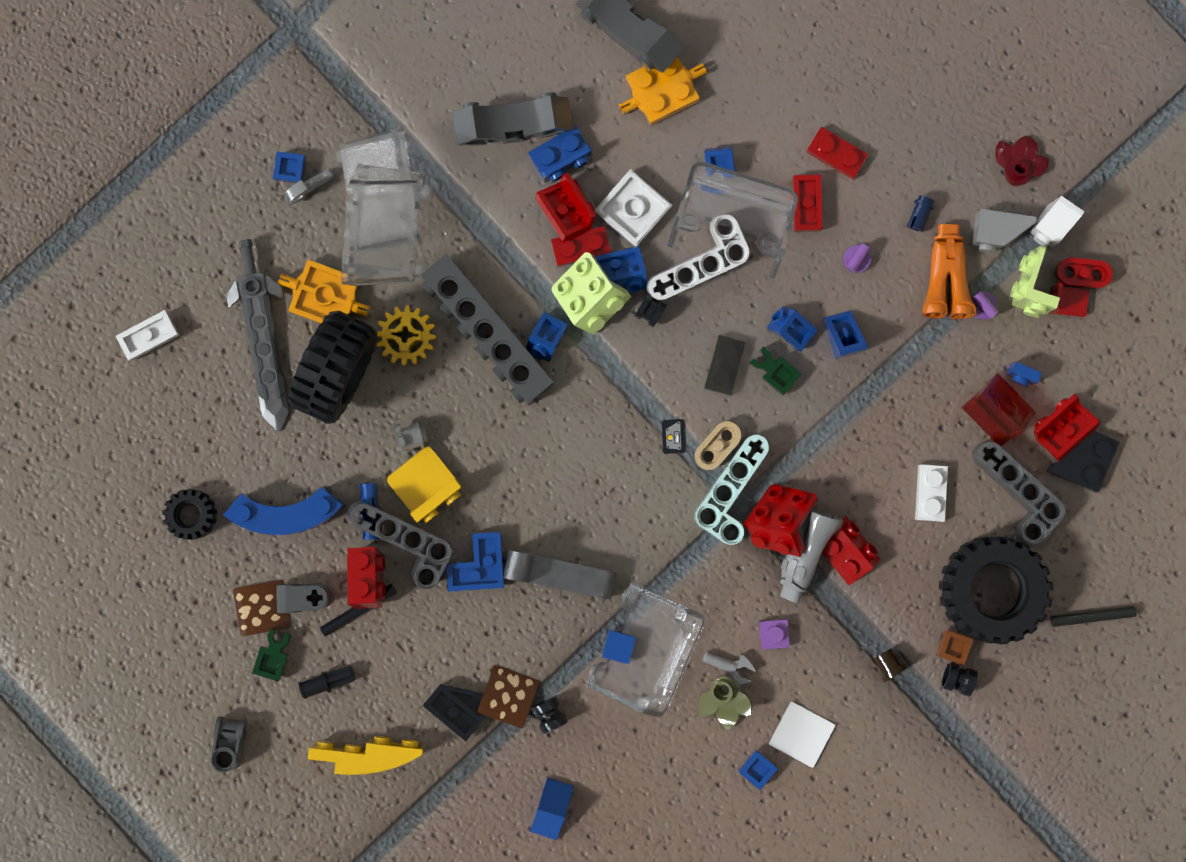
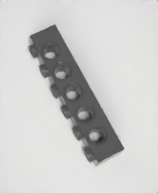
[421,254,554,405]

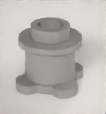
[395,422,428,457]

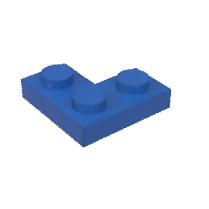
[446,532,504,592]

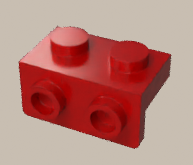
[535,173,596,242]
[1034,394,1100,462]
[822,516,880,585]

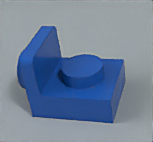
[767,306,817,352]
[526,312,568,362]

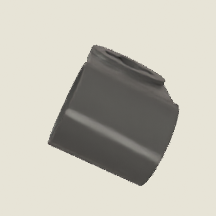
[276,584,332,613]
[211,716,247,773]

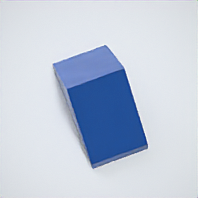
[824,311,868,359]
[530,777,574,840]

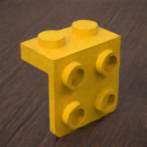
[387,447,463,523]

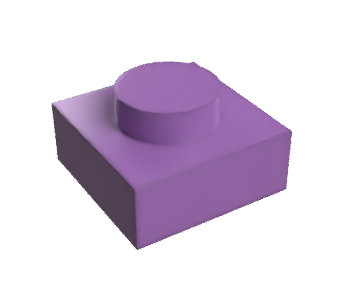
[759,619,790,650]

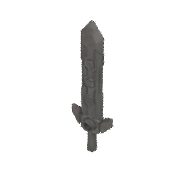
[227,239,289,431]

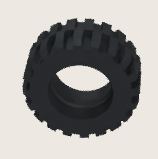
[288,311,377,424]
[939,536,1053,645]

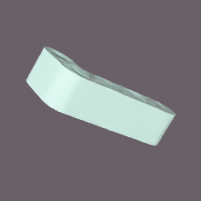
[694,435,769,545]

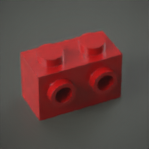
[347,547,385,609]

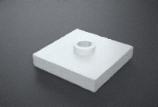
[595,169,672,247]

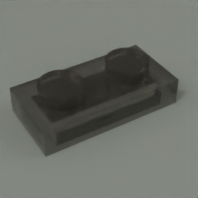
[704,335,746,396]

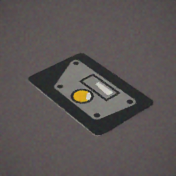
[662,420,685,454]

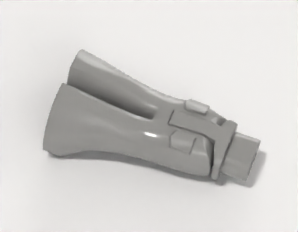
[780,507,843,603]

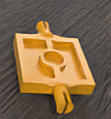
[618,56,707,126]
[278,259,371,323]

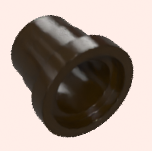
[874,648,908,683]

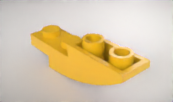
[308,736,425,775]

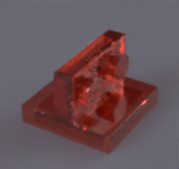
[961,373,1036,446]

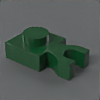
[749,346,802,396]
[252,628,292,682]

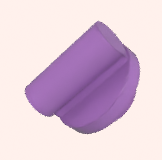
[843,243,871,273]
[972,291,999,320]

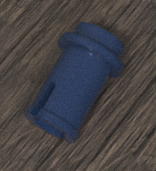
[906,195,935,233]

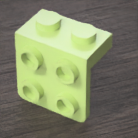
[1010,245,1060,318]
[552,252,631,335]

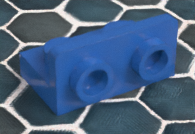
[528,125,592,183]
[594,246,647,293]

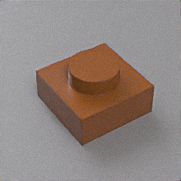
[936,629,974,666]

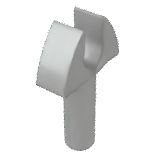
[284,169,333,205]
[703,652,755,685]

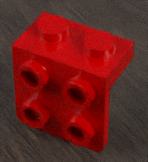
[744,484,818,557]

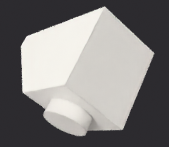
[1029,196,1084,248]

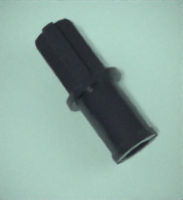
[298,666,356,699]

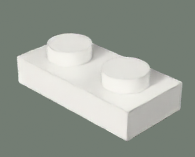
[116,310,180,361]
[915,464,948,522]

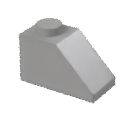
[971,209,1037,253]

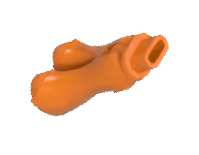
[922,224,976,319]

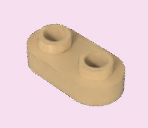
[694,421,741,470]

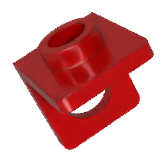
[1048,282,1089,317]

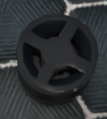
[635,293,668,328]

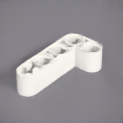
[646,214,749,300]

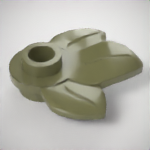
[698,675,752,730]

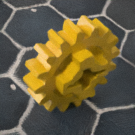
[377,305,437,366]

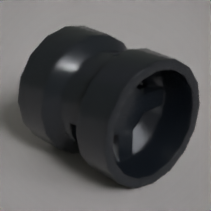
[941,662,978,697]
[531,696,568,734]

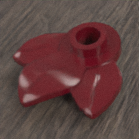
[995,136,1049,186]

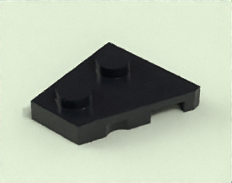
[1046,431,1120,493]
[423,684,486,742]

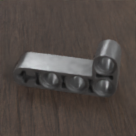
[972,441,1065,544]
[347,501,452,590]
[503,550,617,600]

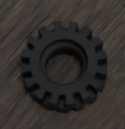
[162,489,217,540]

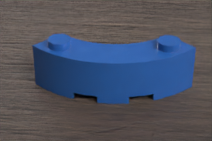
[223,487,346,535]

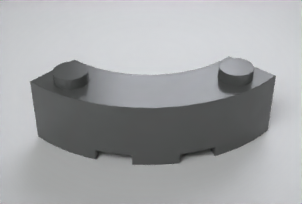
[576,0,684,73]
[452,92,573,146]

